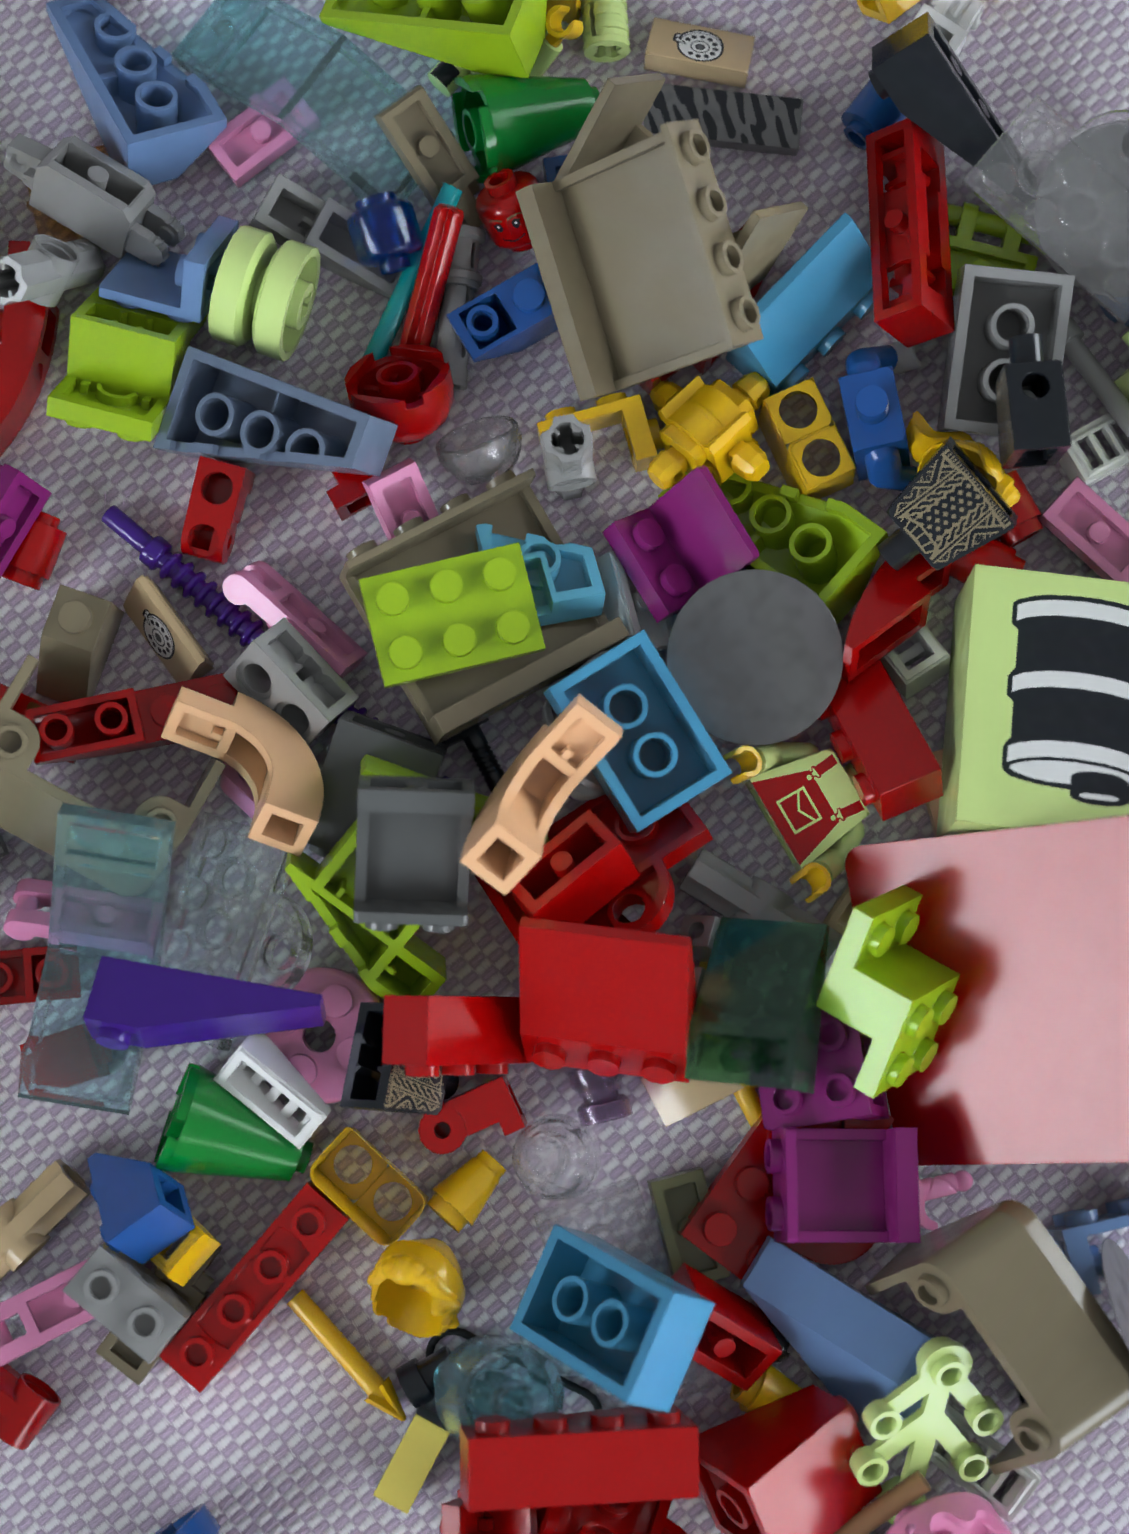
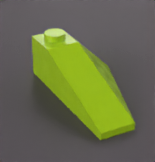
[319,0,547,78]
[658,472,888,625]

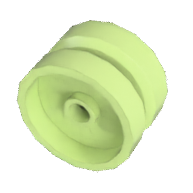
[208,225,321,362]

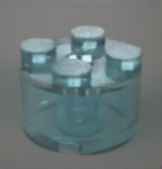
[433,1334,564,1442]

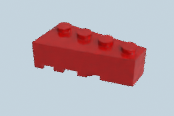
[460,1403,700,1512]

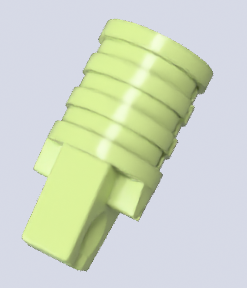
[581,0,630,63]

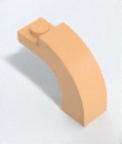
[161,686,324,857]
[460,694,623,895]

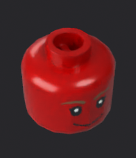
[476,169,539,252]

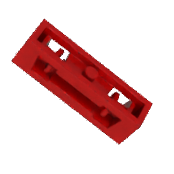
[866,118,955,348]
[159,1180,350,1393]

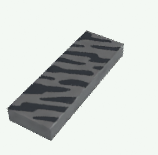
[643,84,804,156]

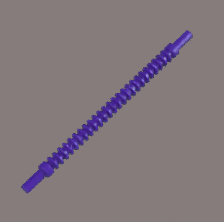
[101,505,448,778]

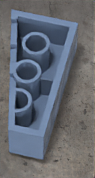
[153,345,398,477]

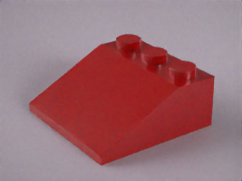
[519,917,700,1084]

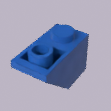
[446,263,558,363]
[87,1153,195,1265]

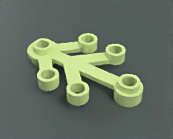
[849,1336,1004,1525]

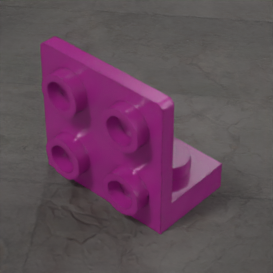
[602,465,760,623]
[750,1009,889,1131]

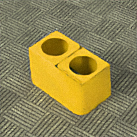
[758,377,857,499]
[310,1126,429,1245]

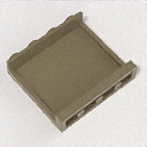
[515,119,764,402]
[339,468,630,746]

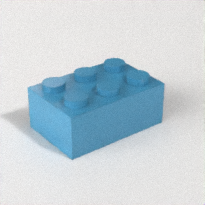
[543,629,732,833]
[509,1224,715,1413]

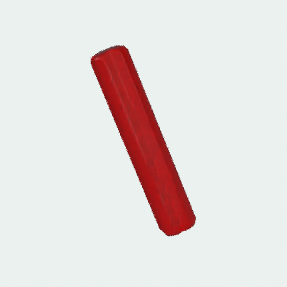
[400,203,464,347]

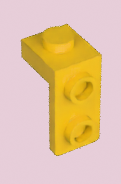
[537,392,664,473]

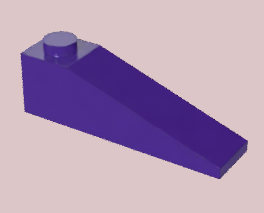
[83,955,326,1050]

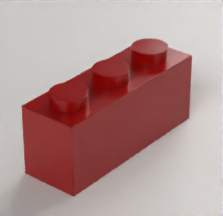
[818,659,943,821]
[382,995,531,1077]

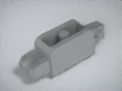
[4,133,186,267]

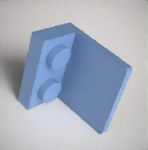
[99,216,239,323]
[1045,1197,1129,1296]

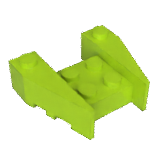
[285,754,549,1000]

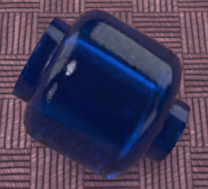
[347,191,424,276]

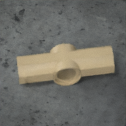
[0,1159,91,1281]

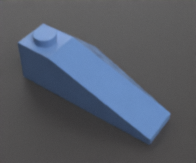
[46,0,227,185]
[740,1235,951,1424]

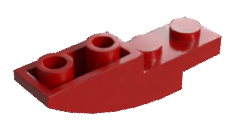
[0,240,60,457]
[24,672,238,765]

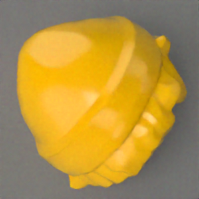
[367,1238,466,1338]

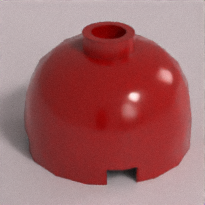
[344,344,454,445]

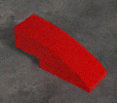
[841,553,952,682]

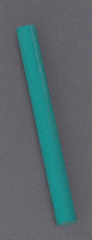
[363,182,463,361]

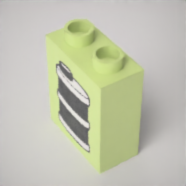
[936,564,1129,836]

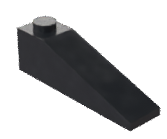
[868,11,1038,208]

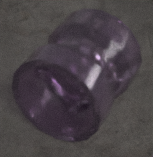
[568,1069,633,1127]

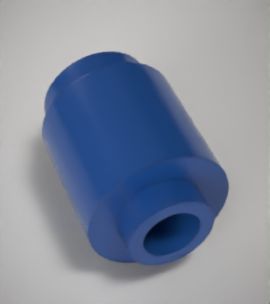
[841,80,906,150]

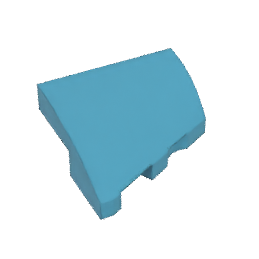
[475,523,606,626]

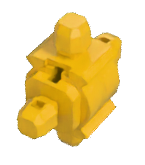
[647,372,770,490]

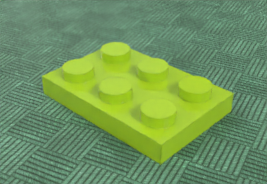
[358,542,546,689]

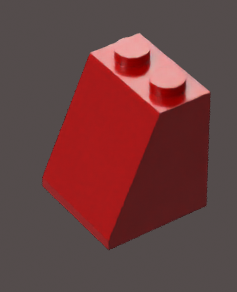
[698,1384,883,1534]

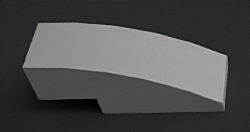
[249,173,413,298]

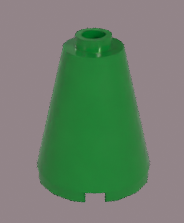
[451,74,600,183]
[154,1062,314,1181]

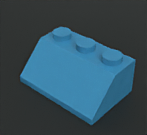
[725,212,873,397]

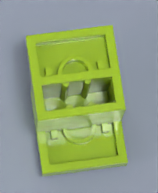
[46,287,207,442]
[816,885,960,1099]

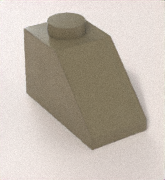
[36,584,124,702]

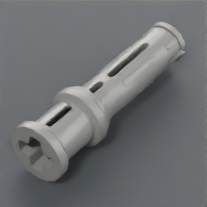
[437,225,486,391]

